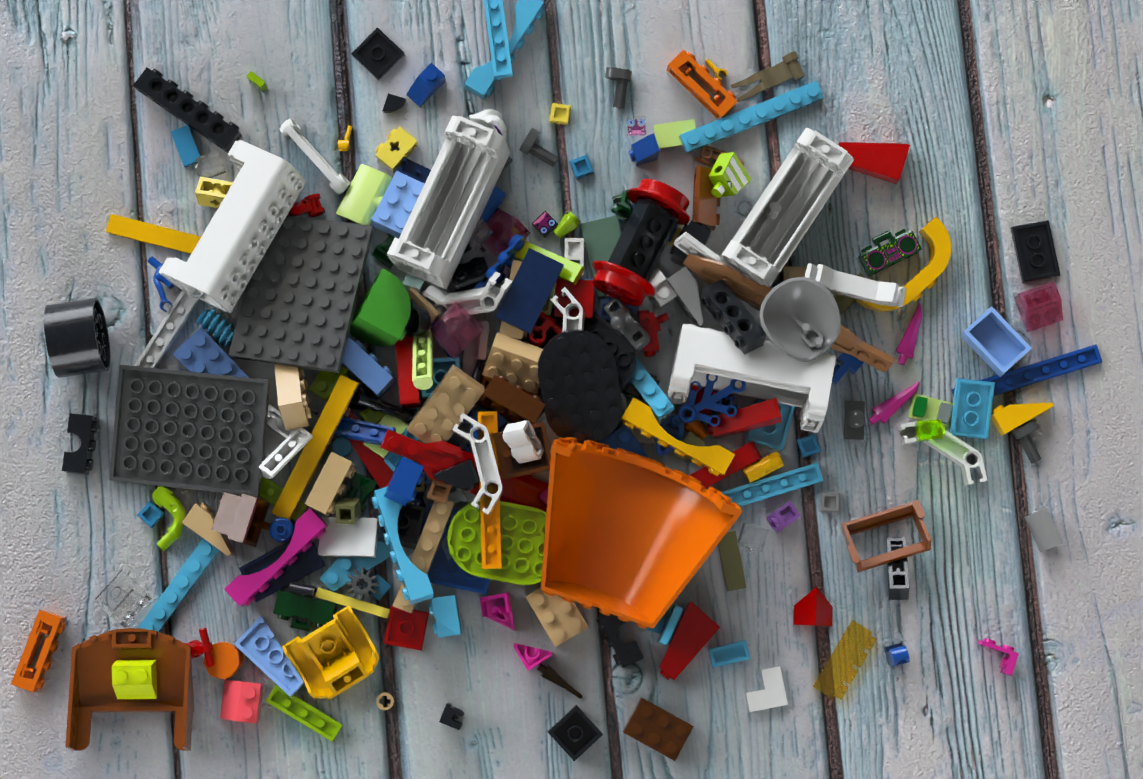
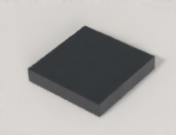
[351,27,405,81]

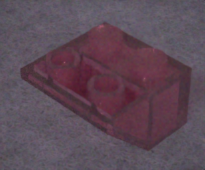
[1014,281,1063,333]

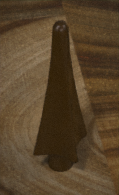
[537,663,582,699]

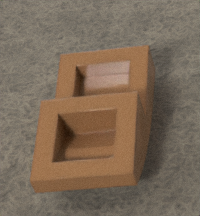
[427,479,452,504]

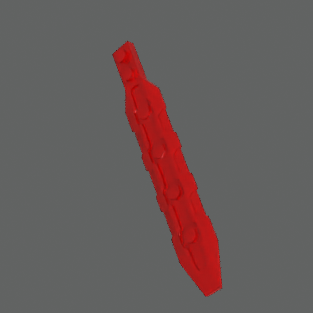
[380,430,549,513]

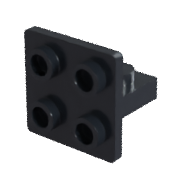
[452,256,489,292]

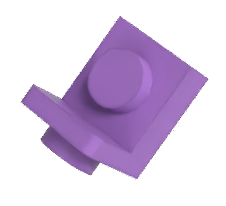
[766,501,801,533]

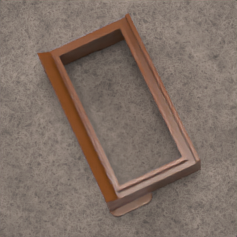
[841,500,932,573]

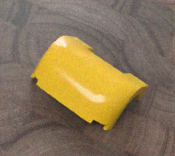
[282,605,380,700]

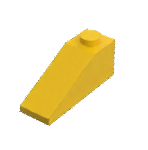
[991,402,1054,436]

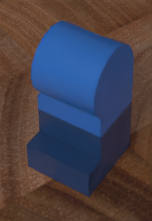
[883,643,910,666]

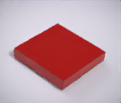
[554,279,595,319]
[383,605,429,651]

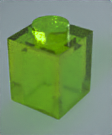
[915,419,945,442]

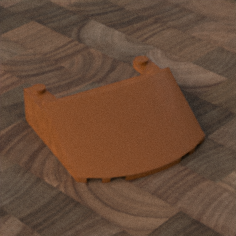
[65,628,194,751]

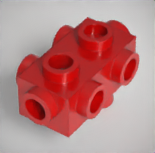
[638,310,669,357]

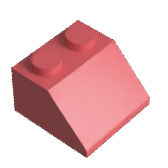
[220,679,264,723]

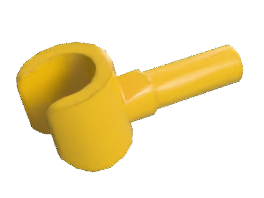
[705,59,728,81]
[338,125,352,151]

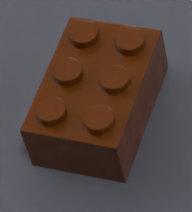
[477,375,546,425]
[622,697,694,761]

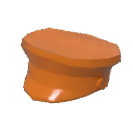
[203,642,244,679]

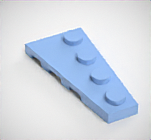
[234,616,304,697]

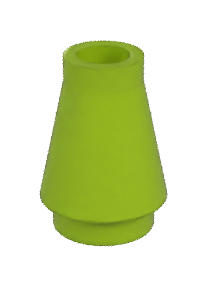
[553,211,581,239]

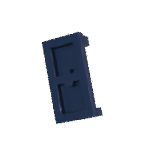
[397,157,431,184]

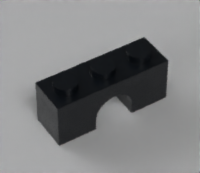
[62,413,99,475]
[596,613,644,668]

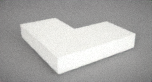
[745,666,788,712]

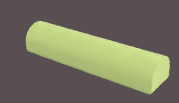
[412,326,433,390]

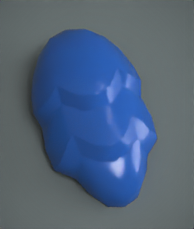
[654,415,684,456]

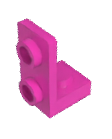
[977,638,1019,676]

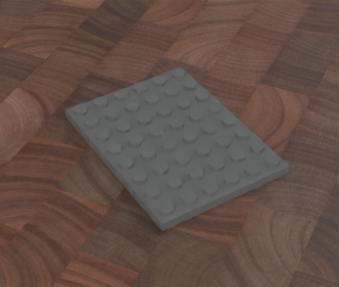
[228,215,374,373]
[109,365,271,497]

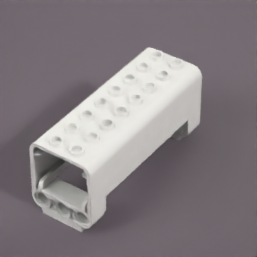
[387,116,510,289]
[720,128,854,288]
[159,140,306,313]
[667,324,836,433]

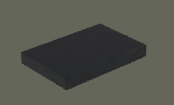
[1010,220,1060,283]

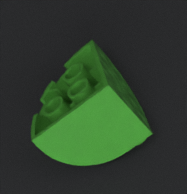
[349,269,411,347]

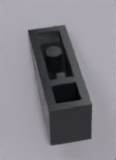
[886,538,910,600]

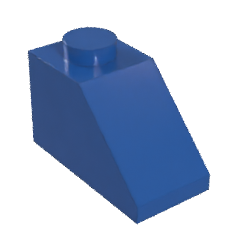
[406,63,446,107]
[629,133,660,167]

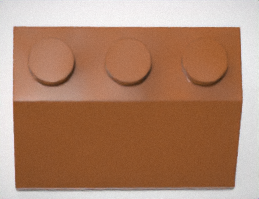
[692,165,721,231]

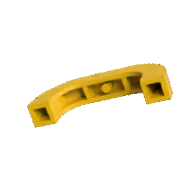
[856,216,951,312]

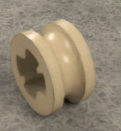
[376,692,394,710]

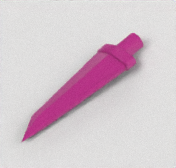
[895,302,923,365]
[868,381,920,425]

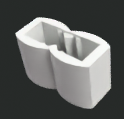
[503,420,544,463]

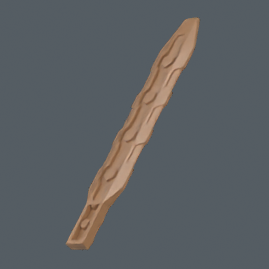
[683,254,895,373]

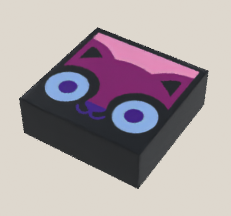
[532,211,558,238]

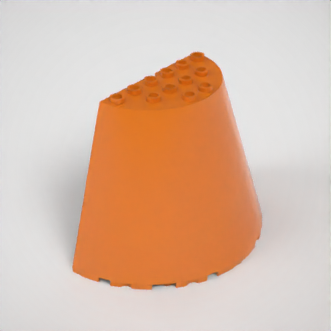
[541,437,742,629]

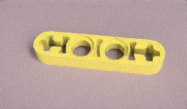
[315,588,390,618]

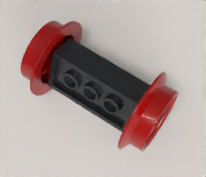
[592,179,690,306]

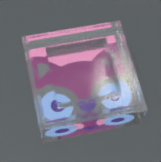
[627,115,646,136]

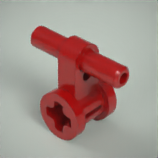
[288,193,325,218]
[528,312,562,347]
[185,628,215,667]

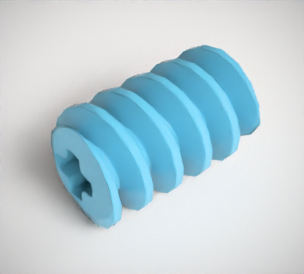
[196,308,235,348]

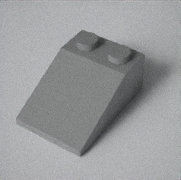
[666,266,703,327]

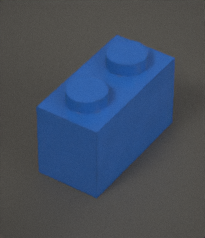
[384,457,424,506]

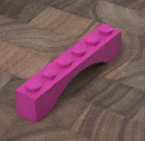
[224,508,328,607]

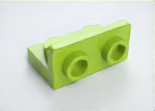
[308,365,350,402]

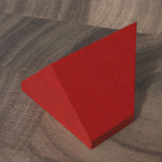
[793,586,833,626]

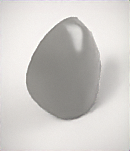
[759,277,841,362]

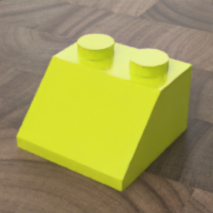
[112,660,157,699]

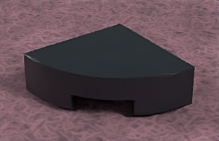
[382,93,407,113]

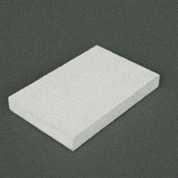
[318,517,379,558]

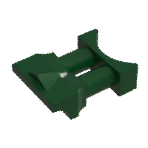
[371,233,395,269]
[343,472,377,513]

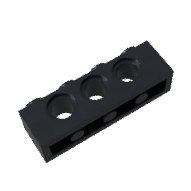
[700,280,766,355]

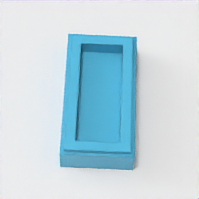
[708,640,751,668]

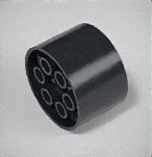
[44,298,111,378]

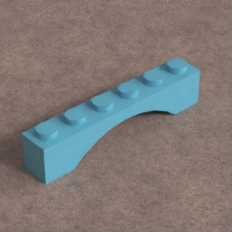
[465,0,545,100]
[371,487,434,605]

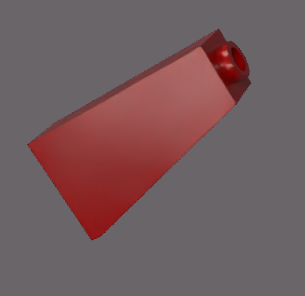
[838,142,910,184]
[395,334,422,409]
[707,398,782,439]
[659,601,720,680]

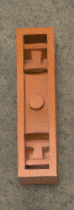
[667,50,737,119]
[11,610,66,692]

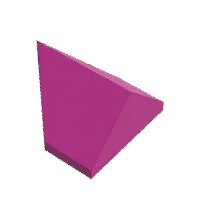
[480,592,515,631]
[514,643,552,670]

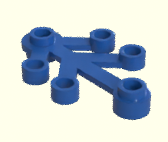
[473,234,525,289]
[678,374,746,427]

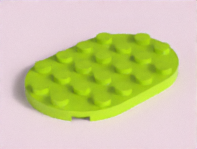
[448,501,546,585]

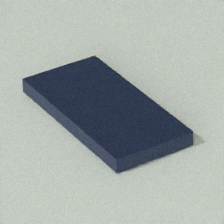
[495,248,564,334]
[239,541,326,602]

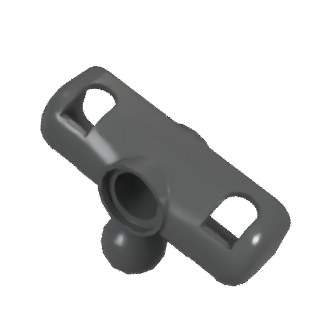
[604,298,650,350]

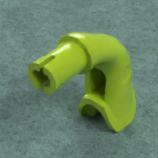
[152,486,186,551]

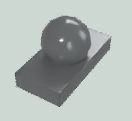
[844,401,865,440]

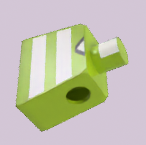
[709,152,751,198]

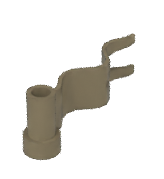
[730,51,805,102]

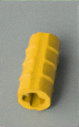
[742,451,784,483]

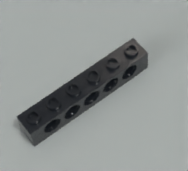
[133,67,242,153]

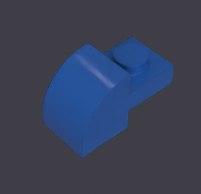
[832,353,864,384]

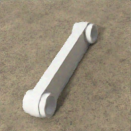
[279,118,350,195]

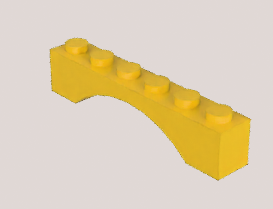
[621,398,735,477]

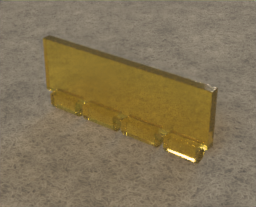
[813,620,877,700]

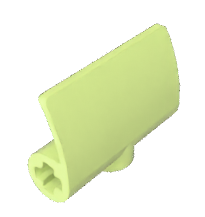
[336,164,392,226]

